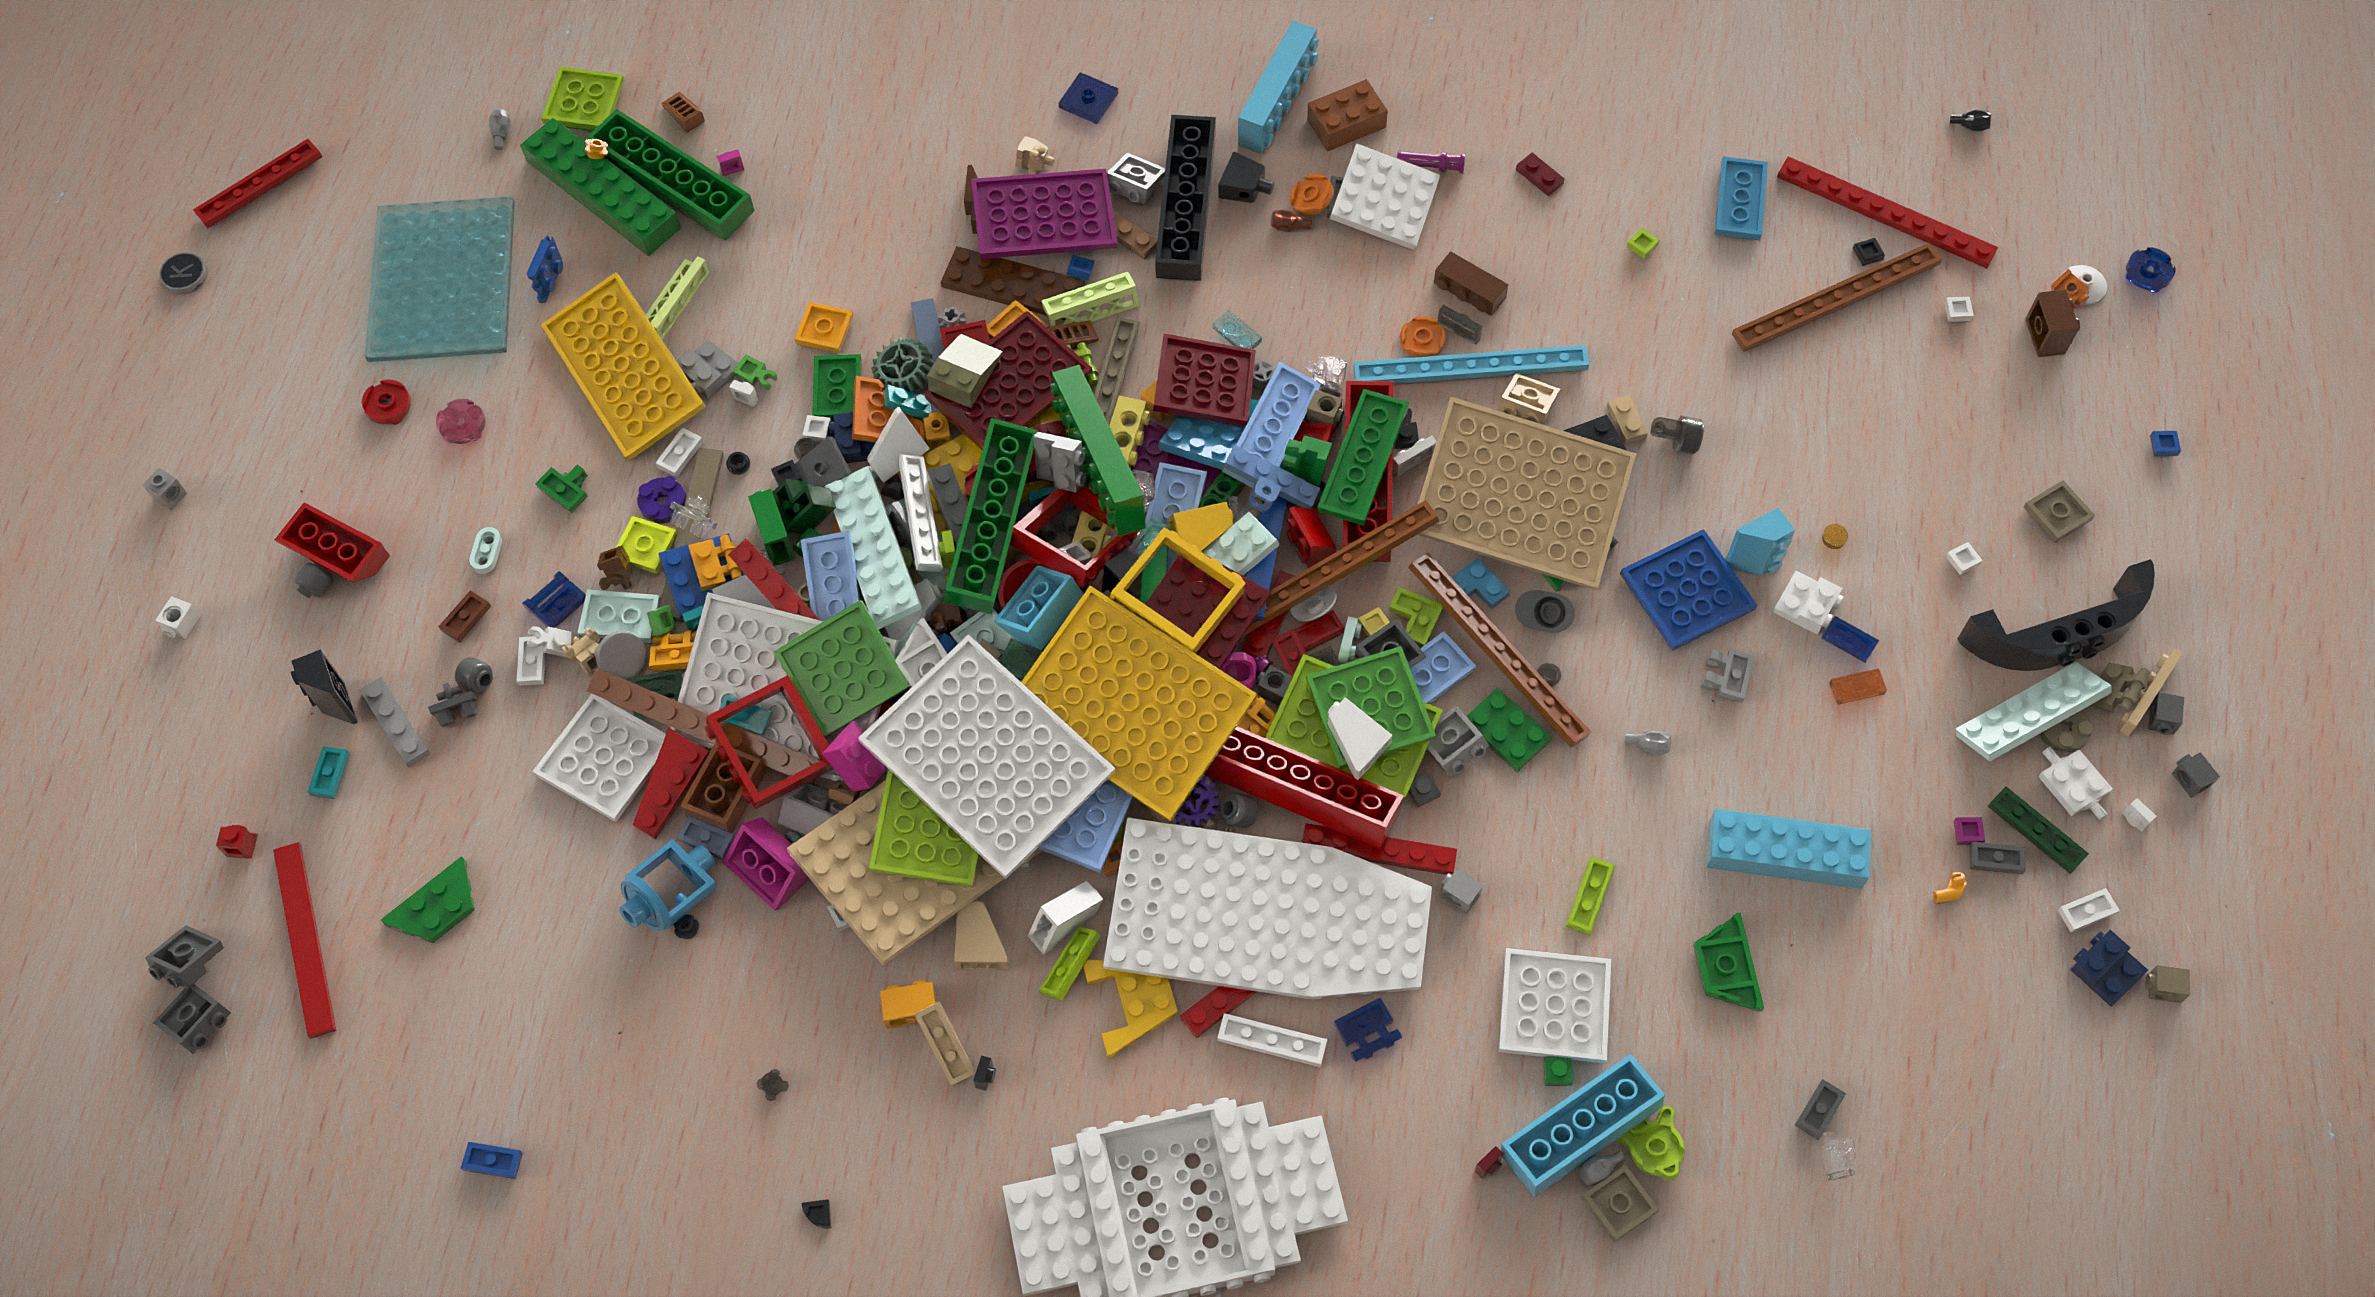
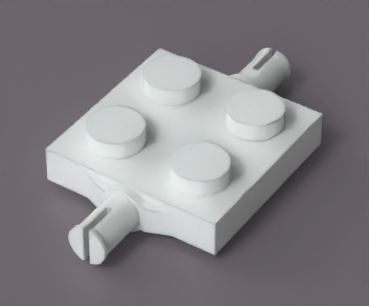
[2038,746,2113,821]

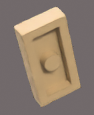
[1607,395,1648,444]

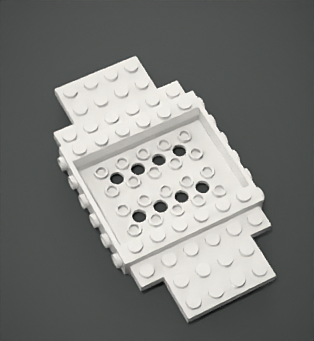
[1002,1098,1348,1297]

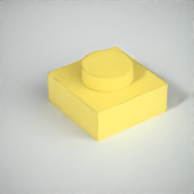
[1358,607,1390,637]

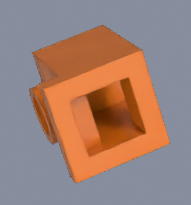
[2051,269,2089,309]

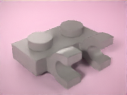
[1701,649,1754,703]

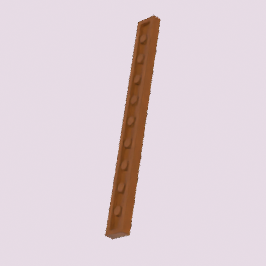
[1732,243,1942,352]
[1244,500,1439,636]
[1408,553,1591,748]
[586,668,821,785]

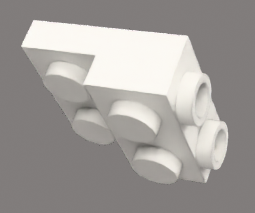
[1773,571,1844,635]

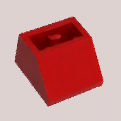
[1286,507,1337,568]

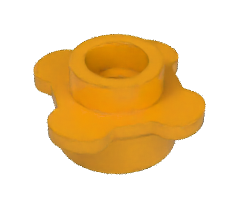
[585,139,608,159]

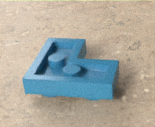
[1451,558,1511,609]

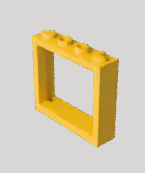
[1110,527,1246,654]

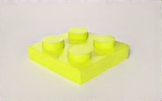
[616,516,677,574]

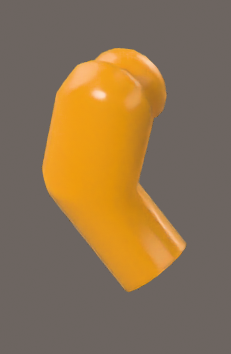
[1933,872,1967,904]

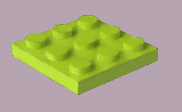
[541,66,625,131]

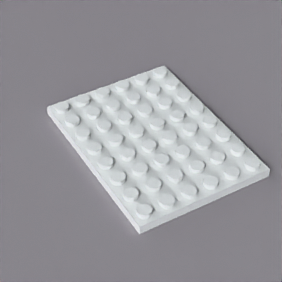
[670,592,898,781]
[858,634,1115,879]

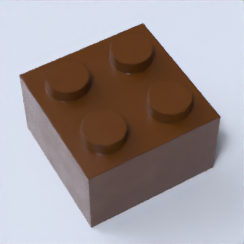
[2025,289,2080,357]

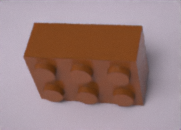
[1307,79,1388,152]
[680,742,766,833]

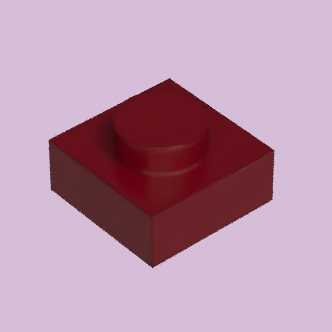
[1475,1146,1504,1179]

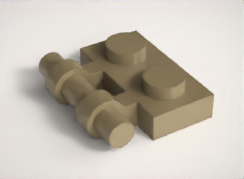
[2089,662,2150,713]

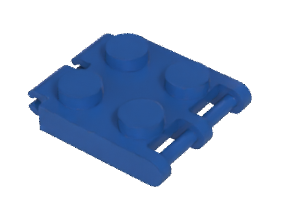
[526,236,563,303]

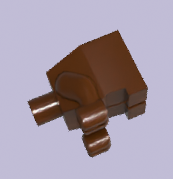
[597,545,632,590]
[927,603,967,639]

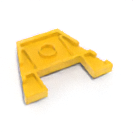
[1083,960,1178,1059]

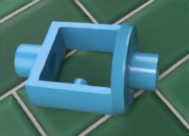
[619,839,716,931]

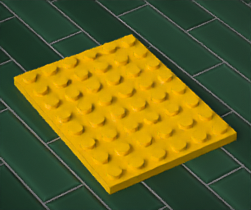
[1021,586,1258,822]

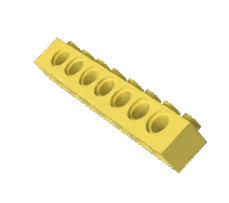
[1072,396,1151,580]

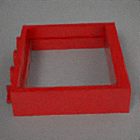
[1010,486,1140,588]
[704,675,834,810]

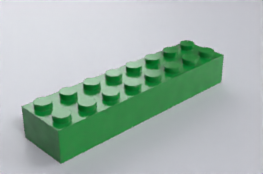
[586,109,755,241]
[520,118,681,256]
[1050,365,1146,536]
[943,418,1038,614]

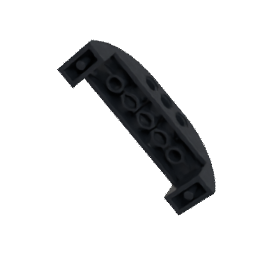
[1957,559,2155,671]

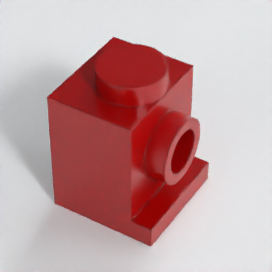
[216,825,258,859]

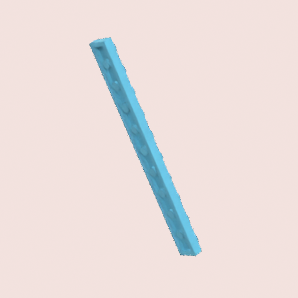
[1353,345,1589,384]

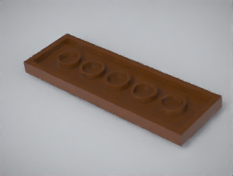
[941,246,1085,321]

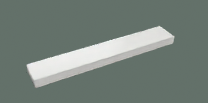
[899,454,942,572]

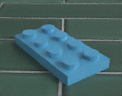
[1714,156,1768,240]

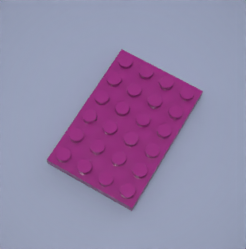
[971,169,1117,259]

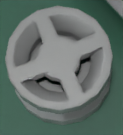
[1252,361,1274,391]

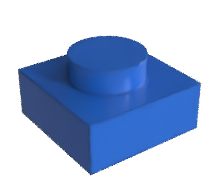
[1066,255,1095,281]
[2150,431,2181,456]

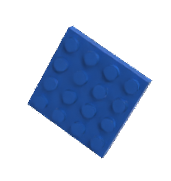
[1620,529,1757,651]

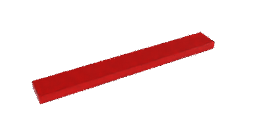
[273,842,336,1039]

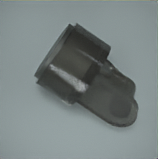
[1650,415,1704,454]

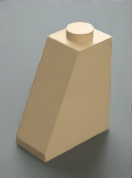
[954,899,1009,971]

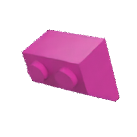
[822,720,885,792]

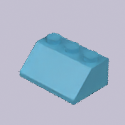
[1726,508,1795,576]
[994,565,1084,651]

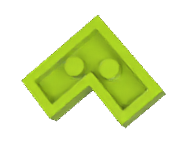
[938,530,955,586]
[1389,587,1444,648]

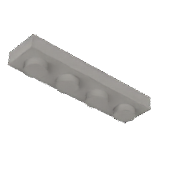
[359,677,430,767]

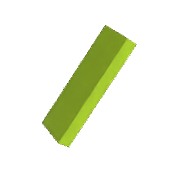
[1566,856,1615,936]
[1039,926,1101,1002]

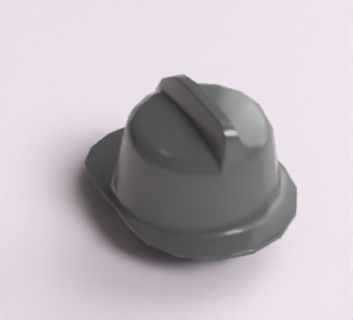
[1515,590,1575,633]

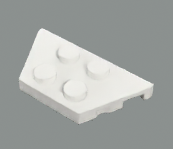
[895,618,947,689]

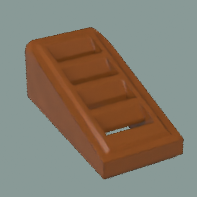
[662,92,705,132]
[1048,320,1099,350]

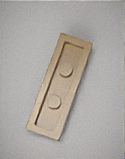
[914,1001,975,1086]

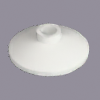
[2067,265,2107,305]
[1291,586,1337,621]

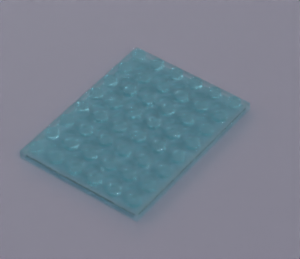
[365,196,515,362]

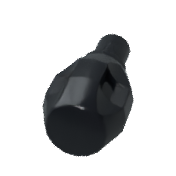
[1950,109,1992,131]

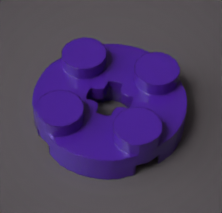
[637,476,686,524]

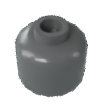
[295,562,333,598]
[455,657,493,693]
[1220,793,1258,828]

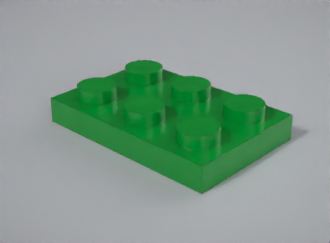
[812,354,862,420]
[1466,688,1553,772]

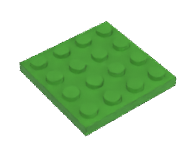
[774,600,911,738]
[1306,646,1436,769]

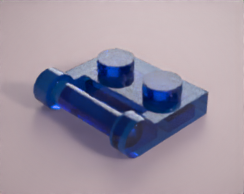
[522,571,586,628]

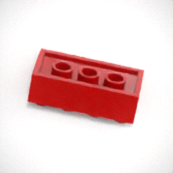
[274,502,390,583]

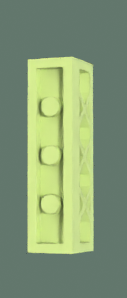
[646,256,709,340]
[1042,272,1139,327]

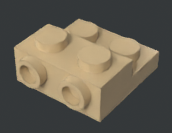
[1498,373,1560,425]

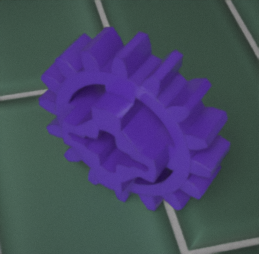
[1175,776,1220,828]

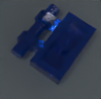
[1334,997,1402,1062]

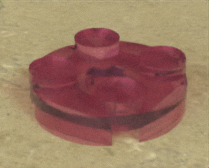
[436,399,486,444]

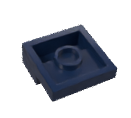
[829,412,875,463]
[2070,930,2148,1007]

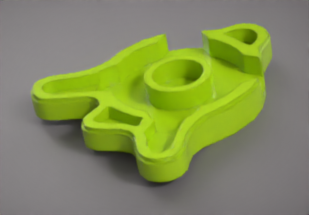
[1615,1106,1685,1180]

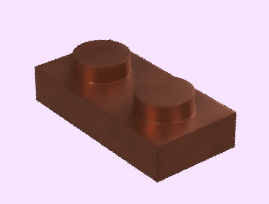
[438,590,491,643]

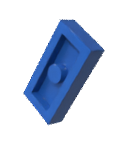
[461,1142,523,1179]

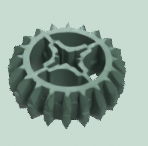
[871,336,934,393]

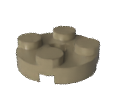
[2040,710,2094,753]

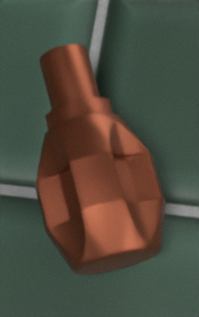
[1271,209,1312,232]

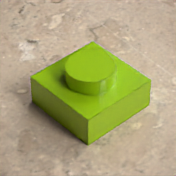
[1626,228,1660,259]

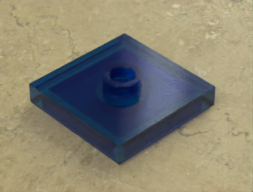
[1058,72,1118,124]

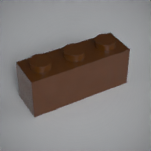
[1434,251,1509,316]

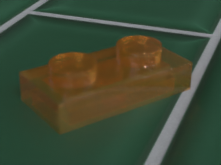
[1829,668,1887,705]

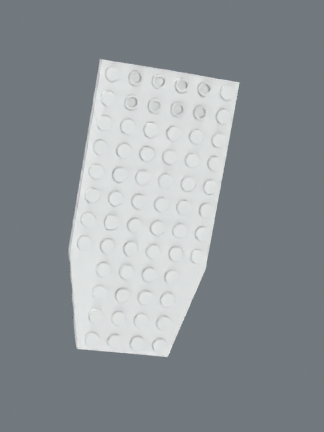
[1103,818,1432,999]

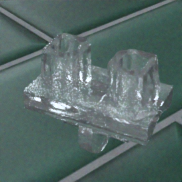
[670,495,718,539]

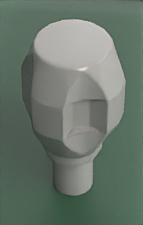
[489,109,511,150]
[1625,730,1671,755]
[1579,1151,1625,1185]

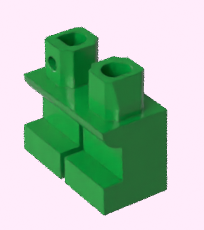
[1281,435,1332,487]

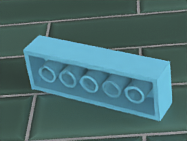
[1238,21,1319,154]
[1706,809,1871,889]
[1501,1054,1665,1198]

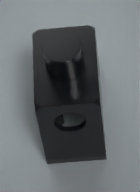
[1218,152,1275,203]

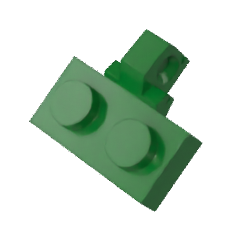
[535,464,588,513]

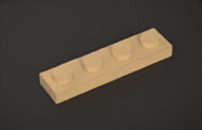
[2120,648,2183,736]

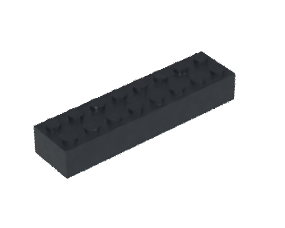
[1155,114,1216,281]

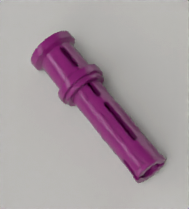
[1397,151,1465,174]

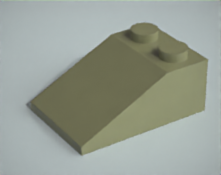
[927,334,1003,408]

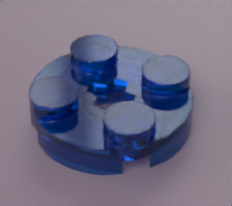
[2126,247,2176,293]

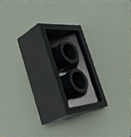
[291,649,358,724]

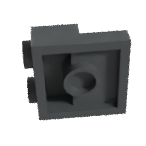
[145,925,224,989]
[153,984,231,1054]

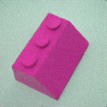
[723,817,808,911]

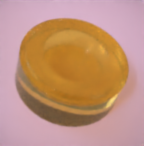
[1822,524,1848,549]

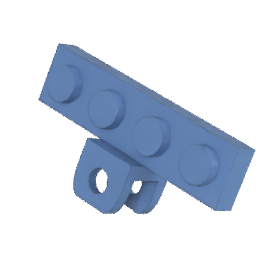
[1223,444,1320,513]

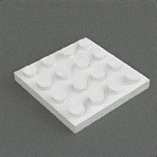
[1329,143,1440,250]
[532,694,666,822]
[1499,948,1611,1063]

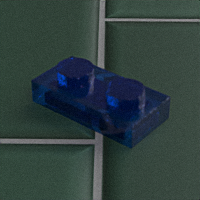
[1822,616,1879,663]

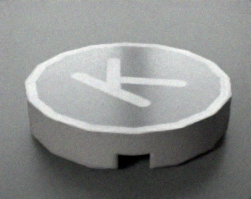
[159,252,207,294]

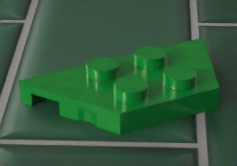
[381,856,475,943]
[1693,913,1764,1012]

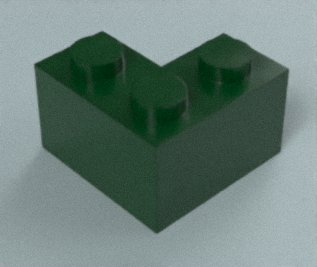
[772,478,836,534]

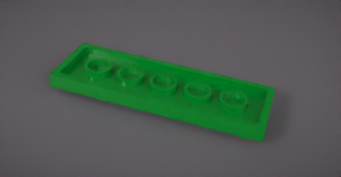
[1317,389,1409,526]

